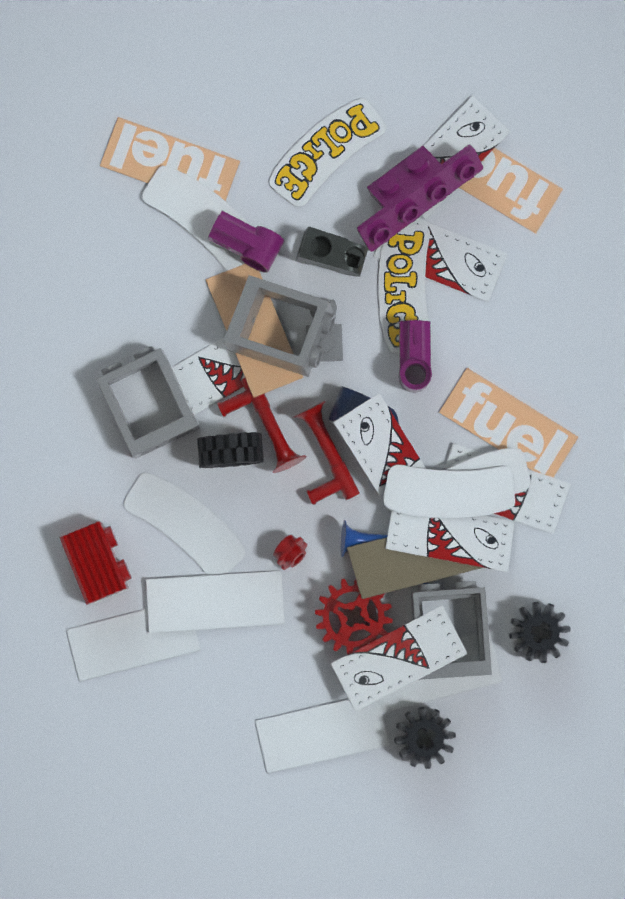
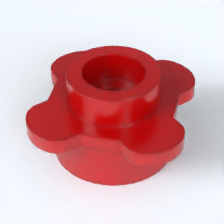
[273,535,308,570]

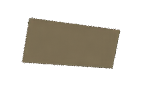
[347,537,483,599]

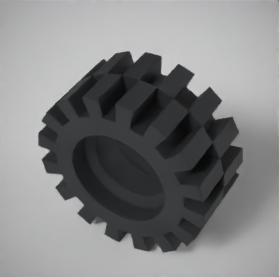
[197,432,264,468]

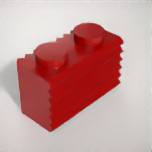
[59,521,132,605]

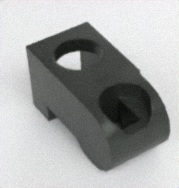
[295,226,368,277]

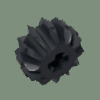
[508,602,571,663]
[394,707,456,769]

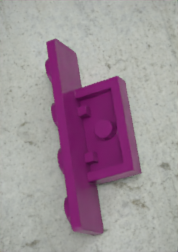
[357,144,483,252]

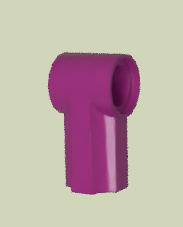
[208,211,285,273]
[398,320,432,393]

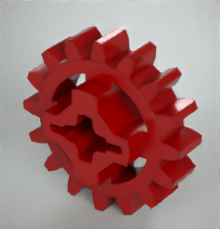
[315,578,393,655]

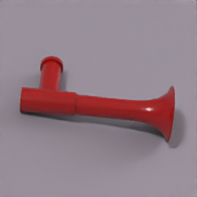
[217,378,307,473]
[292,401,360,505]

